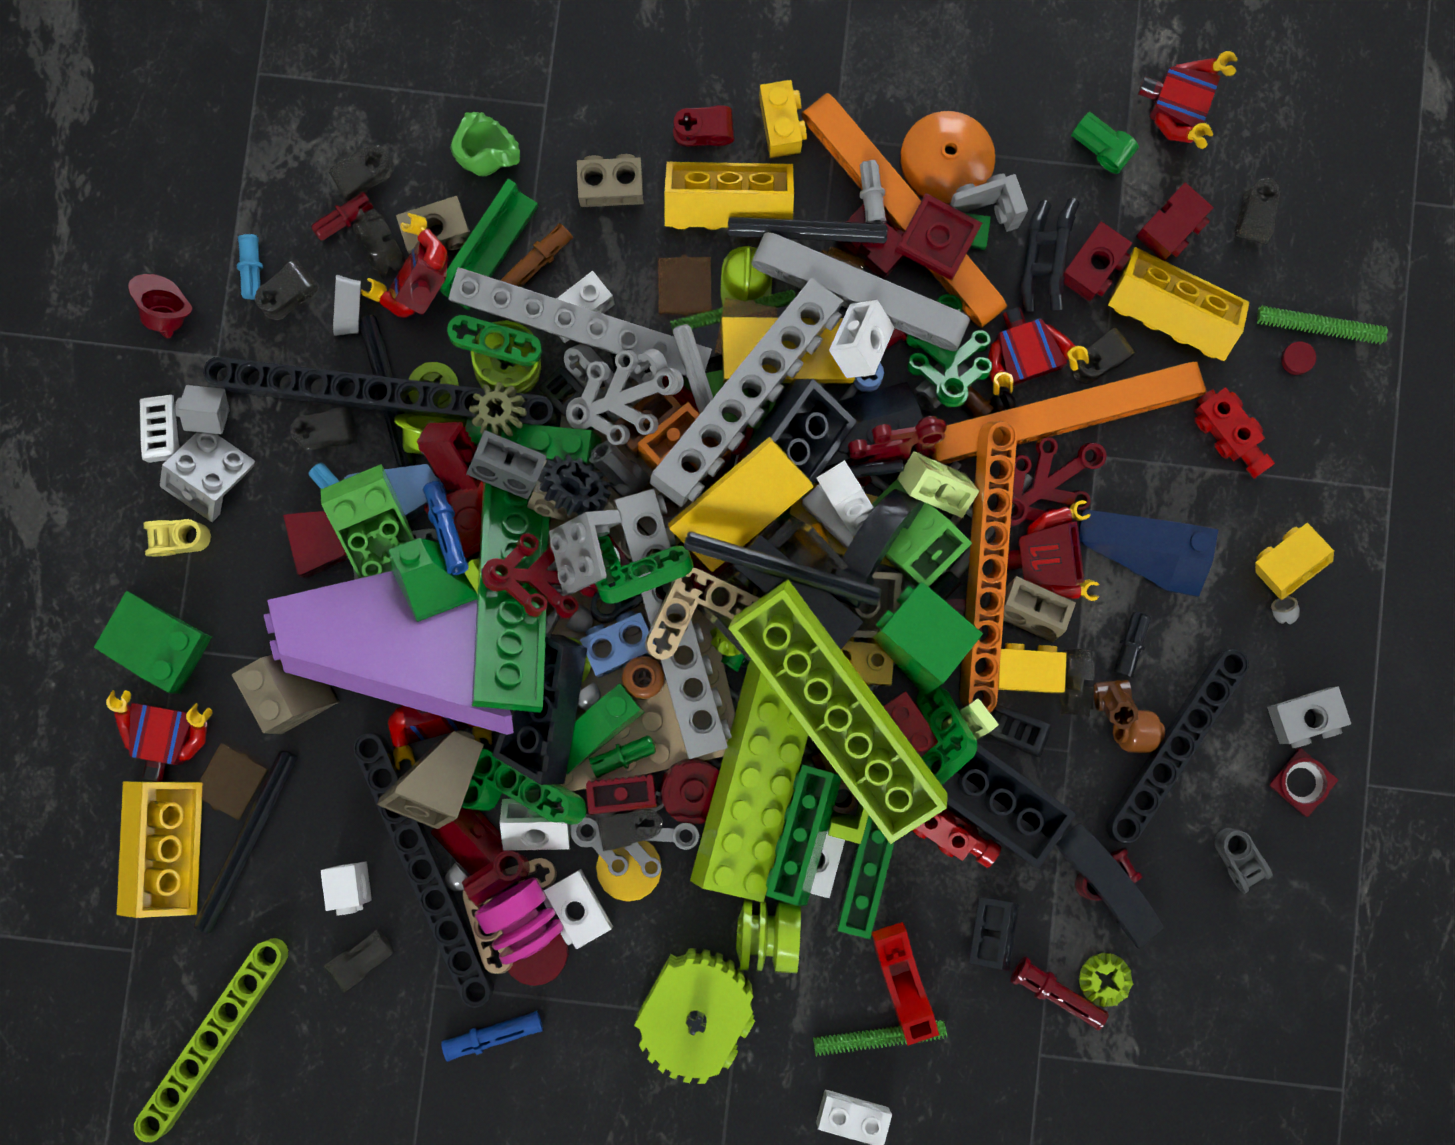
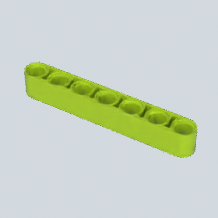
[134,939,288,1142]

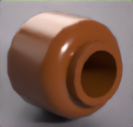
[622,656,666,699]
[1113,710,1165,753]

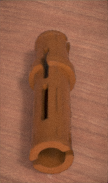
[500,223,573,287]

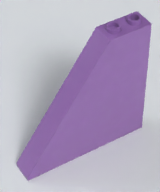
[264,571,514,735]

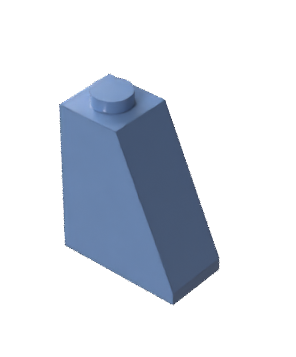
[344,464,448,521]

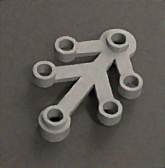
[566,350,684,445]
[570,791,699,878]

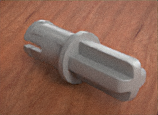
[860,160,886,224]

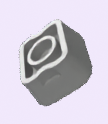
[333,275,361,336]

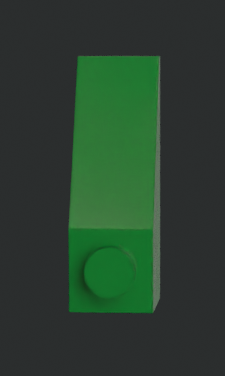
[566,683,645,775]

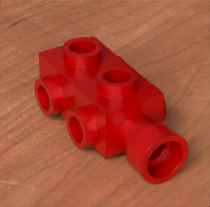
[1194,387,1275,478]
[912,808,1002,868]

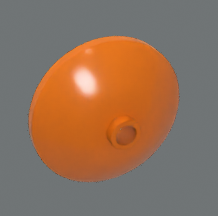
[900,111,995,205]

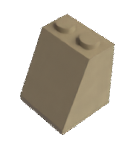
[232,655,339,734]
[377,731,484,829]

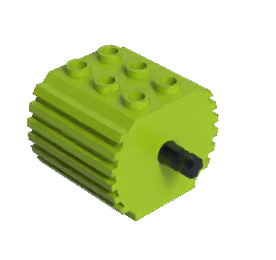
[634,948,755,1084]

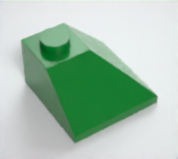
[388,538,478,622]

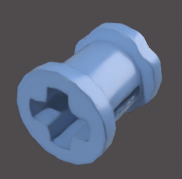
[854,363,884,392]

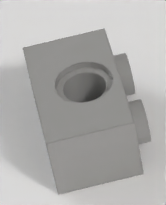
[1267,686,1351,748]

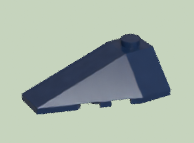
[1078,509,1218,597]

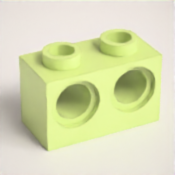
[897,451,979,518]

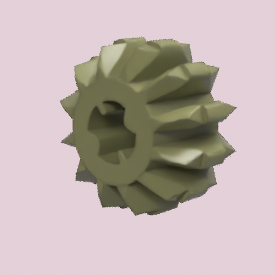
[469,382,527,437]

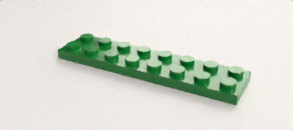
[472,482,549,713]

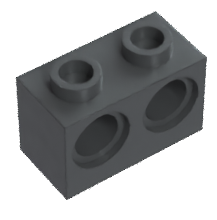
[466,430,547,500]

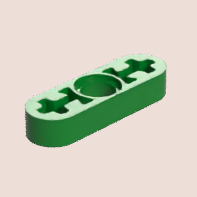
[447,315,542,366]

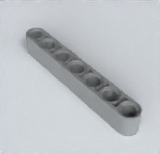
[751,232,970,351]

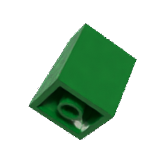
[873,581,983,695]

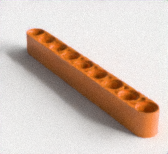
[801,93,1007,328]
[931,362,1207,464]
[959,421,1017,712]

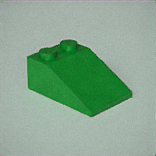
[94,591,212,694]

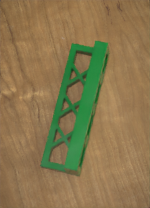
[440,179,539,311]

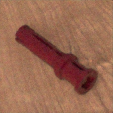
[1010,957,1109,1031]

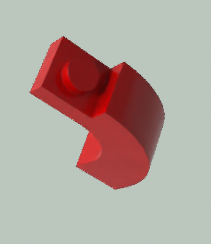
[871,922,939,1046]

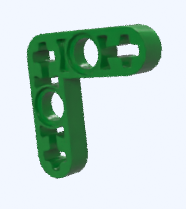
[595,535,694,604]
[917,686,977,785]

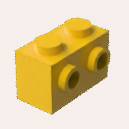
[759,80,807,158]
[1255,523,1334,601]
[841,637,894,686]
[998,643,1067,693]

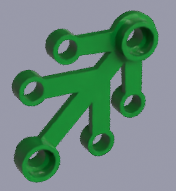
[906,294,992,407]

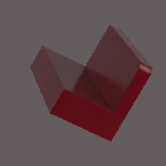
[431,807,504,876]

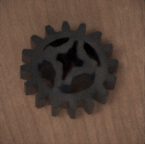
[538,455,611,516]

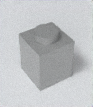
[175,385,230,434]

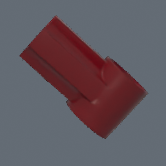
[461,851,530,907]

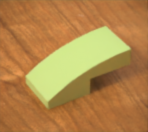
[941,698,999,744]

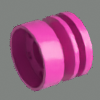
[474,877,564,965]

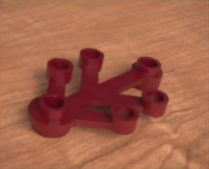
[848,416,947,487]
[996,437,1107,526]
[482,533,598,618]

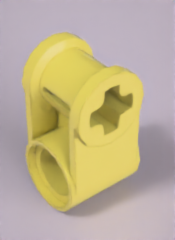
[143,519,211,557]

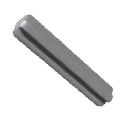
[673,324,713,414]

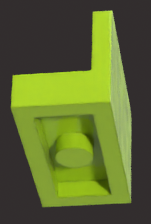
[828,802,869,844]

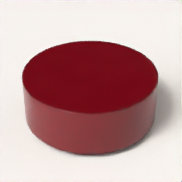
[1281,341,1316,375]

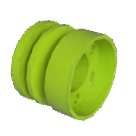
[471,320,541,394]
[736,899,801,973]

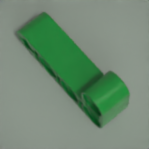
[461,749,587,825]

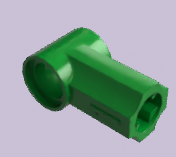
[1071,111,1139,174]

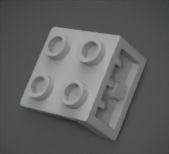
[950,173,1028,232]
[160,432,255,522]
[549,510,622,595]

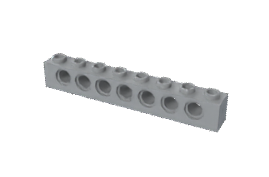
[448,267,712,377]
[650,278,843,507]
[615,489,731,759]

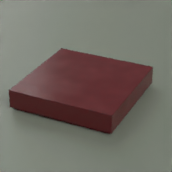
[895,193,982,281]

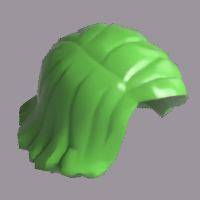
[450,112,520,176]

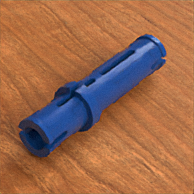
[423,481,469,575]
[441,1010,543,1062]

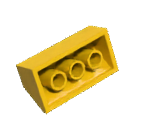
[664,162,794,230]
[1108,247,1250,361]
[117,781,203,918]

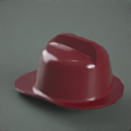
[128,274,192,338]

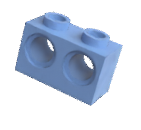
[580,610,658,678]

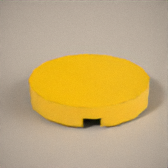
[596,839,662,902]

